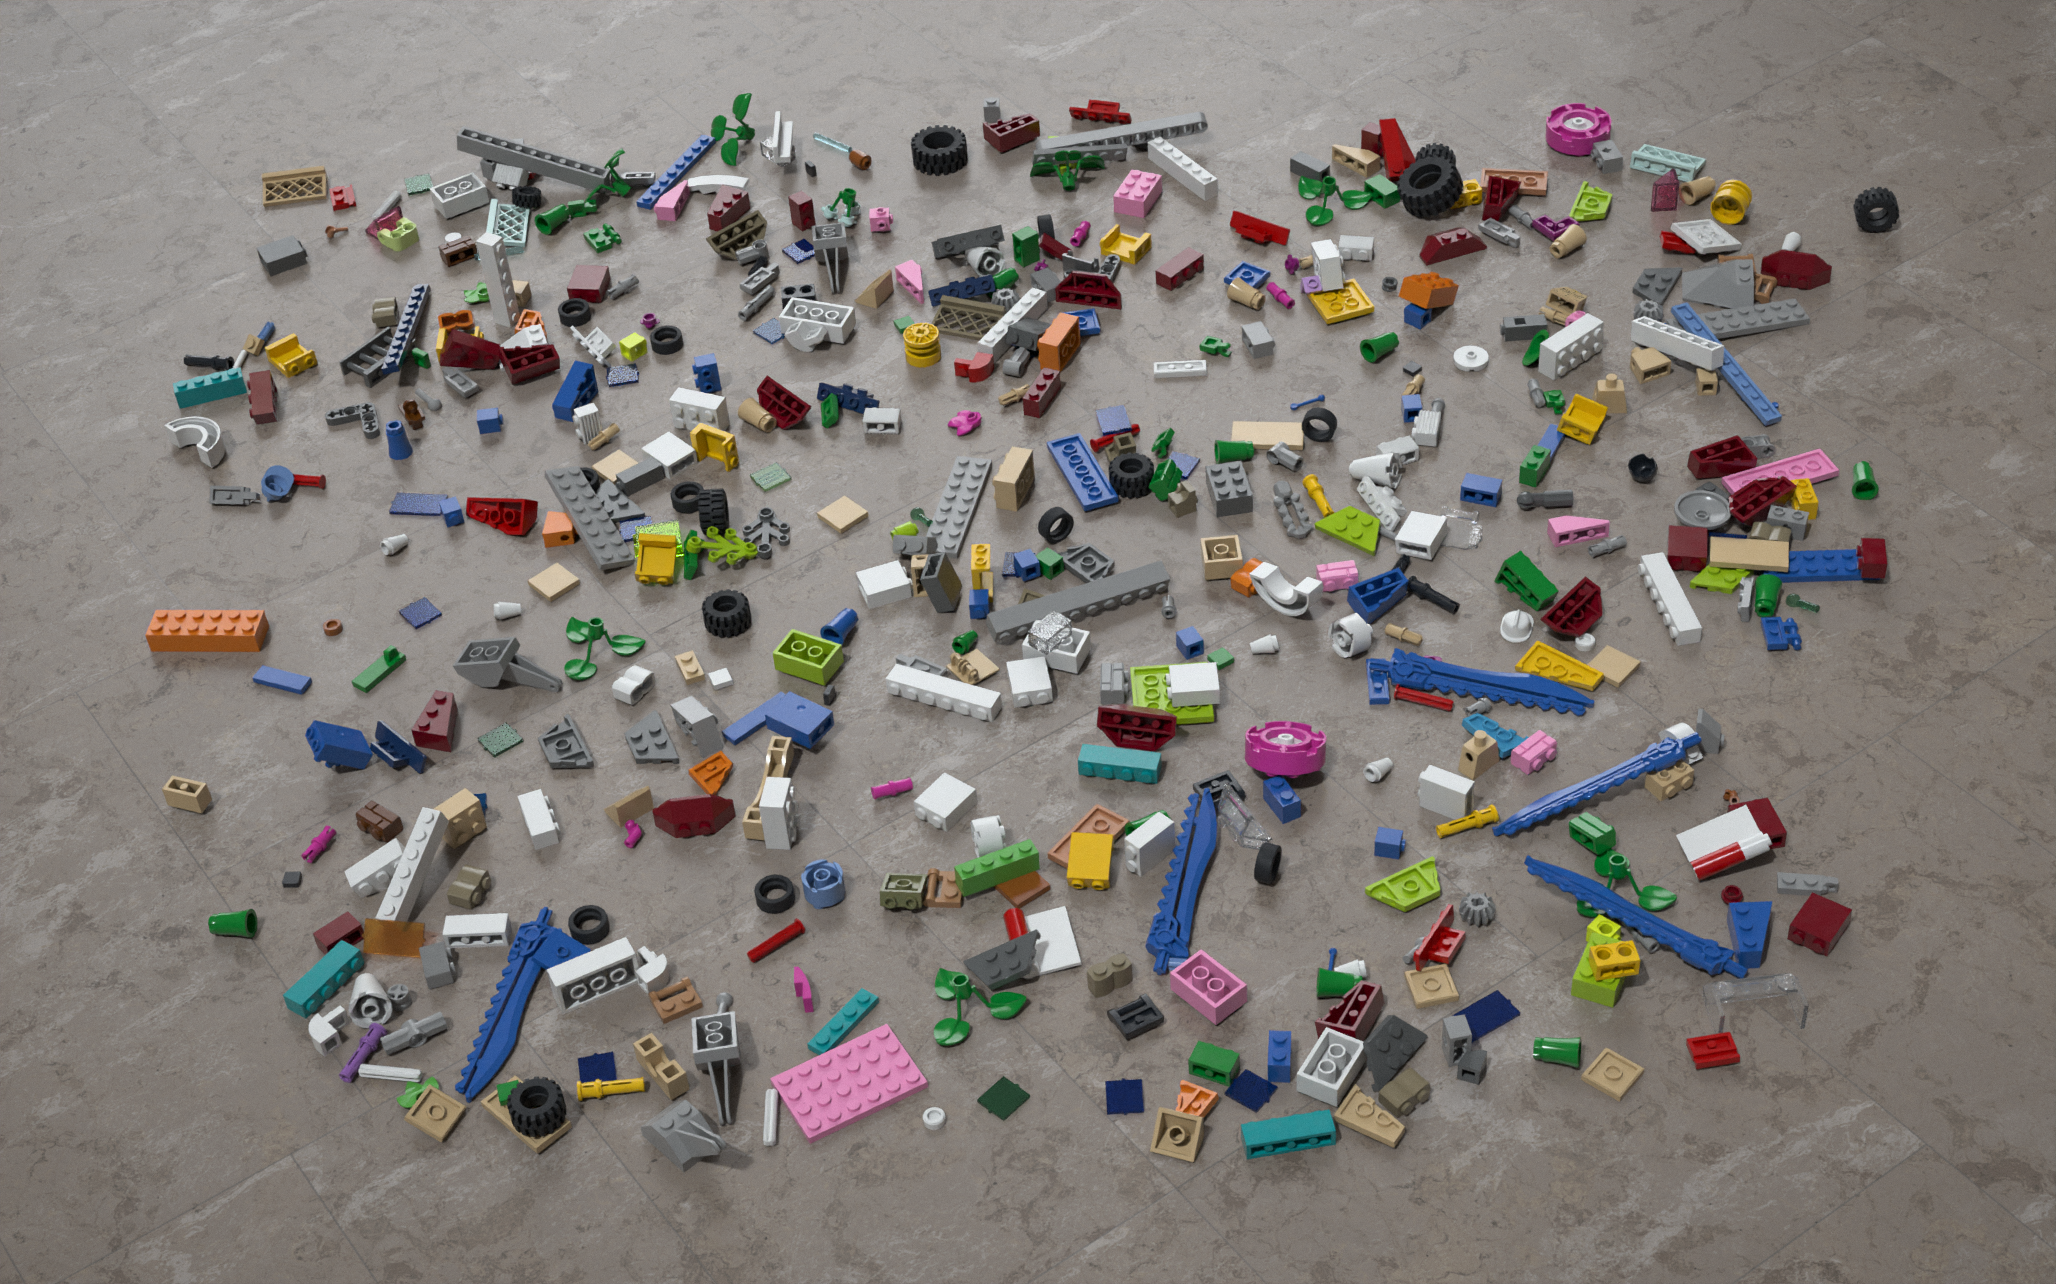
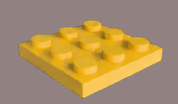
[1307,278,1374,324]

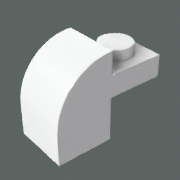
[784,320,827,352]
[1658,723,1703,765]
[635,946,670,995]
[309,1006,350,1057]

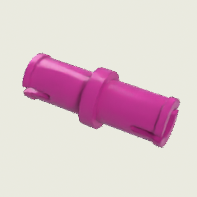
[1070,221,1091,246]
[1266,282,1295,309]
[871,777,913,800]
[301,825,336,863]

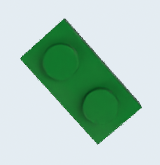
[821,393,839,429]

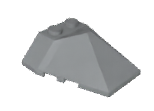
[1682,259,1754,309]

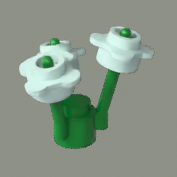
[821,188,861,227]

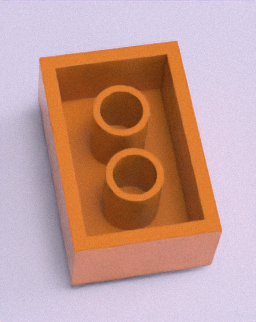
[1399,272,1459,309]
[1037,312,1081,372]

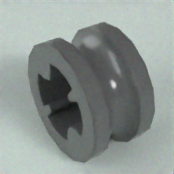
[1382,277,1398,292]

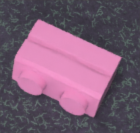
[1316,560,1358,592]
[1511,730,1557,775]

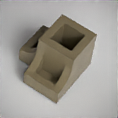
[1105,432,1136,464]
[1168,480,1198,518]

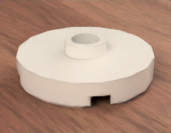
[1453,346,1489,372]

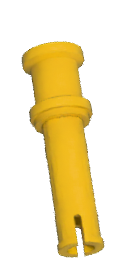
[1302,474,1335,518]
[1436,804,1499,838]
[577,1077,645,1101]

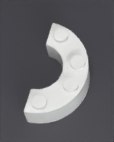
[164,416,226,468]
[1250,562,1324,616]

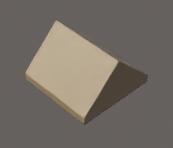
[854,269,894,309]
[604,786,654,828]
[1150,1107,1204,1162]

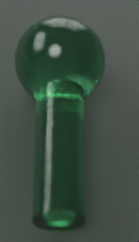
[910,507,933,527]
[1785,593,1820,613]

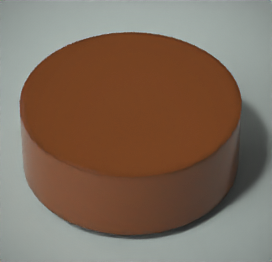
[323,619,343,636]

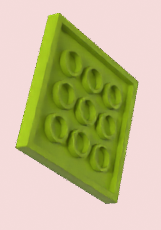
[1130,662,1214,724]

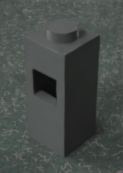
[1290,151,1330,182]
[1500,314,1547,342]
[616,457,664,497]

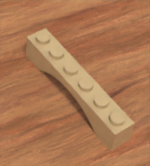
[742,736,794,840]

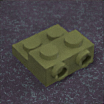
[880,873,927,909]

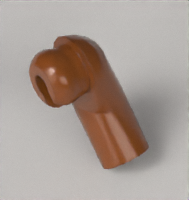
[1723,789,1740,805]

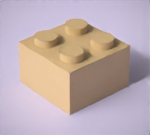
[1201,535,1243,580]
[434,788,487,849]

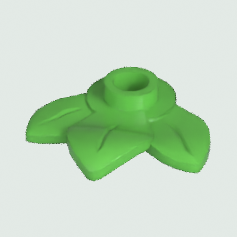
[464,282,490,303]
[396,1077,439,1108]

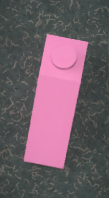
[654,180,690,221]
[895,260,924,304]
[1547,516,1610,547]

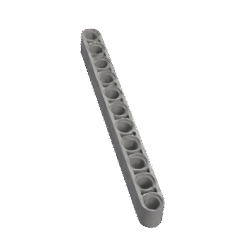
[1035,112,1208,150]

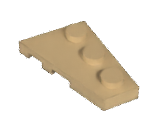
[1334,1084,1405,1148]

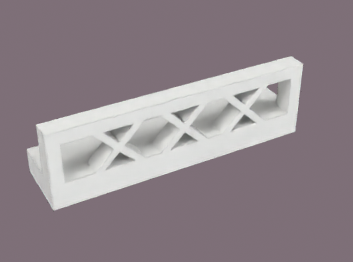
[772,111,793,163]

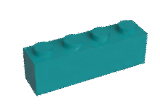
[173,367,247,409]
[1078,744,1162,784]
[283,940,364,1019]
[1241,1109,1336,1160]

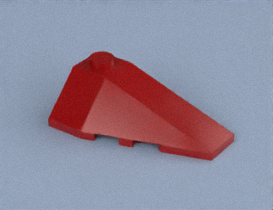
[1379,118,1415,182]
[466,497,538,535]

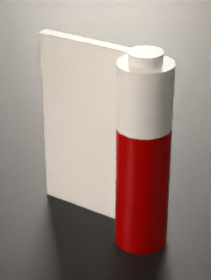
[1676,805,1772,881]
[1003,906,1082,979]

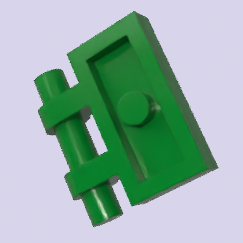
[583,223,622,254]

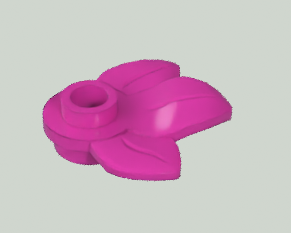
[948,410,982,436]

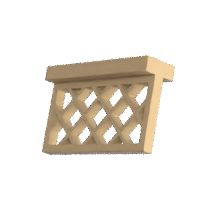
[262,166,328,207]

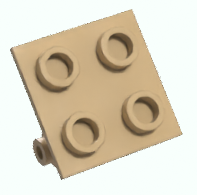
[946,649,1000,685]

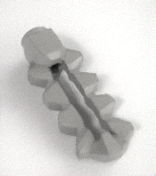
[1273,481,1313,539]

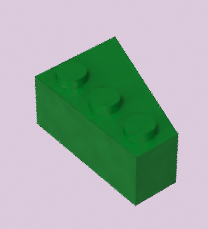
[1494,550,1559,611]

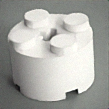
[1328,613,1373,658]
[970,815,1006,858]

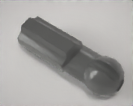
[1517,490,1574,510]

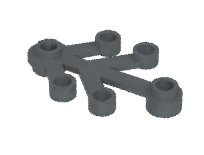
[742,507,790,560]

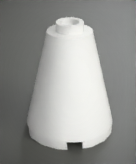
[965,246,1005,277]
[1349,452,1402,489]
[348,973,392,1028]

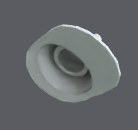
[1500,609,1534,643]

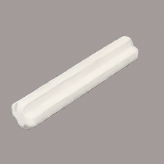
[372,190,402,223]
[358,1064,422,1082]
[763,1089,778,1146]

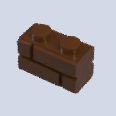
[439,235,478,267]
[356,800,403,843]

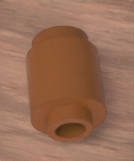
[849,150,872,170]

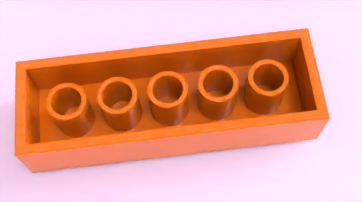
[145,610,269,652]

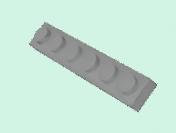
[1032,144,1128,165]

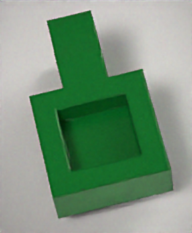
[568,199,597,218]
[1199,335,1232,357]
[1543,390,1565,415]
[1151,427,1175,458]

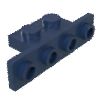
[928,275,996,307]
[817,382,880,414]
[370,720,427,774]

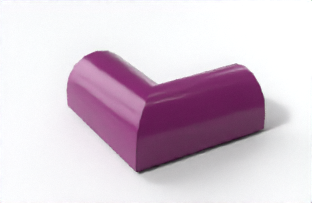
[1532,215,1580,242]

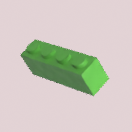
[954,839,1040,897]

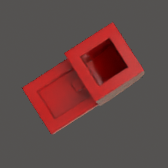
[954,352,994,383]

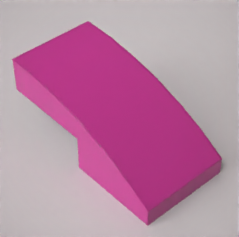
[794,966,814,1013]

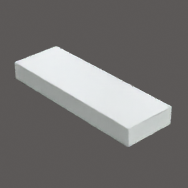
[1154,360,1207,378]

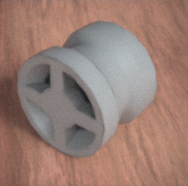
[387,984,412,1011]

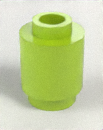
[890,521,919,540]

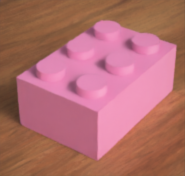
[1113,170,1162,218]
[1170,950,1247,1025]

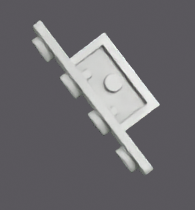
[570,326,616,368]
[1357,475,1406,532]

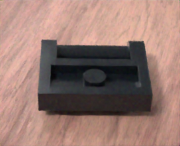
[1193,770,1246,808]
[1107,993,1164,1040]

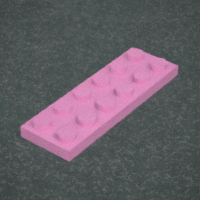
[1721,449,1839,495]

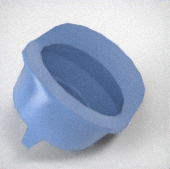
[261,465,294,502]

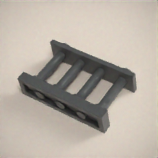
[931,225,1005,258]
[339,327,418,388]

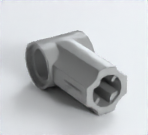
[735,240,769,265]
[1002,347,1030,377]
[1266,442,1304,472]

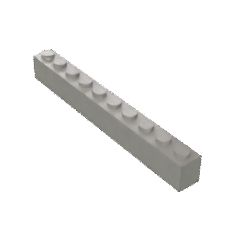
[457,126,610,193]
[986,560,1170,642]

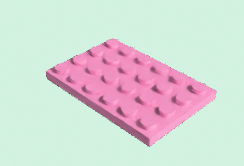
[770,1024,928,1144]

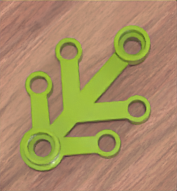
[686,526,758,565]

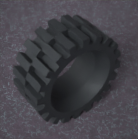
[911,125,968,176]

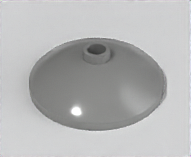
[1674,490,1731,530]

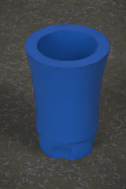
[386,420,413,460]
[820,608,859,645]

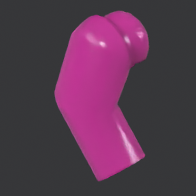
[624,820,642,848]

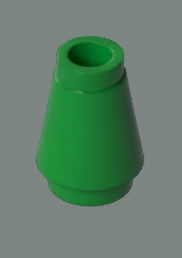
[952,630,978,654]

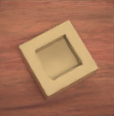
[242,334,265,356]

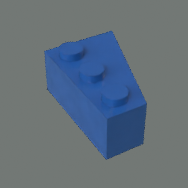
[552,360,598,422]
[1347,567,1408,624]
[1727,901,1772,969]

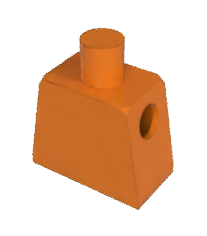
[542,511,578,548]

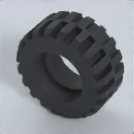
[1397,155,1463,217]

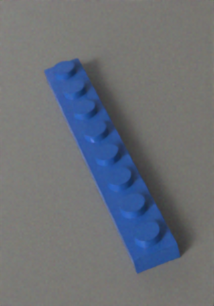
[636,135,716,210]

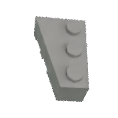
[671,696,723,758]

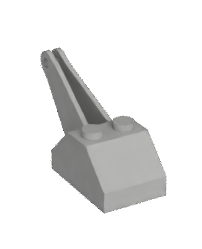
[812,222,848,294]
[453,637,563,692]
[692,1011,741,1126]
[640,1100,727,1172]

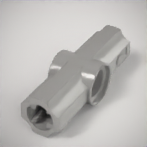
[380,1012,448,1055]

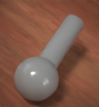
[415,388,442,411]
[1403,936,1425,963]
[716,992,733,1014]

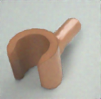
[325,225,348,238]

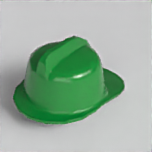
[1522,329,1549,366]

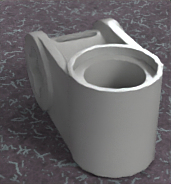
[1741,434,1776,459]

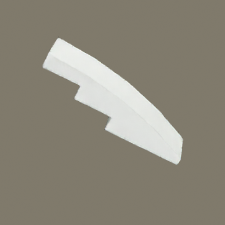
[688,175,750,195]

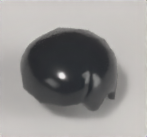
[1628,454,1658,482]

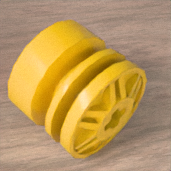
[1710,180,1752,225]
[903,323,941,368]

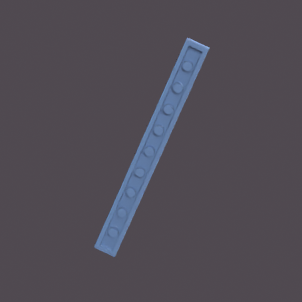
[1671,302,1782,426]

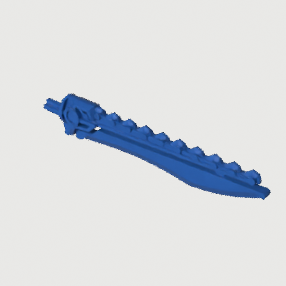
[1369,648,1595,716]
[1492,732,1702,836]
[1145,788,1217,975]
[1524,855,1748,980]
[455,907,562,1103]

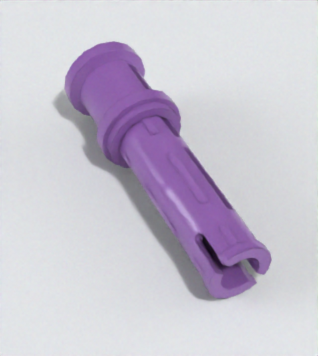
[339,1023,387,1083]

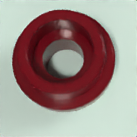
[1721,885,1743,904]

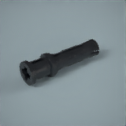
[184,354,235,370]
[1407,576,1460,614]

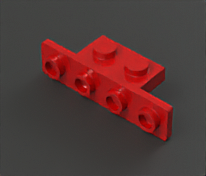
[1069,99,1132,124]
[1230,210,1290,245]
[1413,904,1466,972]

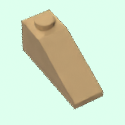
[1332,144,1380,178]

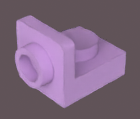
[1300,275,1322,294]

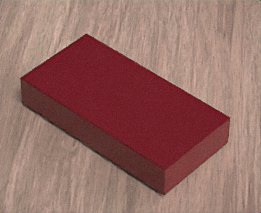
[1038,233,1071,261]

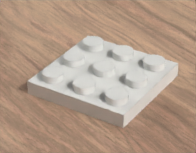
[1670,219,1742,254]

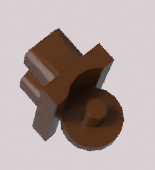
[398,399,426,430]

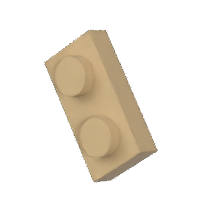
[675,650,705,685]

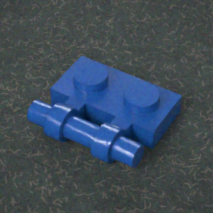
[1760,617,1802,650]

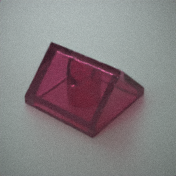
[1651,168,1680,212]
[365,206,403,240]

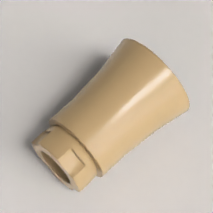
[1678,176,1716,205]
[1549,224,1587,258]
[1227,277,1266,310]
[738,398,776,433]

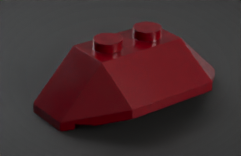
[1419,227,1487,266]
[1760,250,1832,290]
[1055,271,1122,310]
[757,375,812,430]
[1728,476,1797,527]
[1540,576,1603,638]
[1097,704,1177,751]
[652,794,736,838]

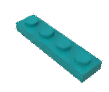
[807,988,879,1055]

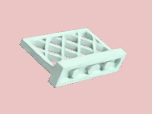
[1630,144,1706,182]
[486,199,530,247]

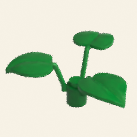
[711,93,755,166]
[584,148,631,203]
[1030,150,1105,191]
[1298,176,1372,226]
[564,617,646,680]
[1576,848,1677,917]
[934,968,1027,1045]

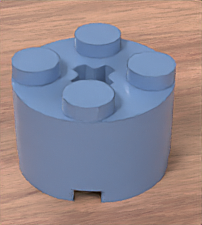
[801,859,845,909]

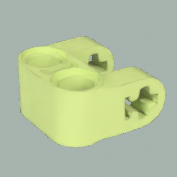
[377,217,419,251]

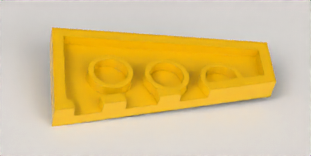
[1515,640,1604,691]

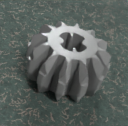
[991,288,1020,313]
[1633,299,1663,322]
[1459,891,1496,927]

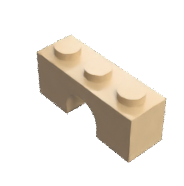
[633,1033,689,1100]

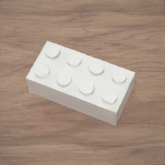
[779,297,856,344]
[1538,313,1604,380]
[547,937,639,1014]

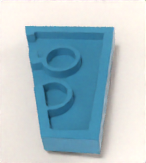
[1462,713,1529,758]

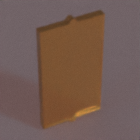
[362,918,426,958]

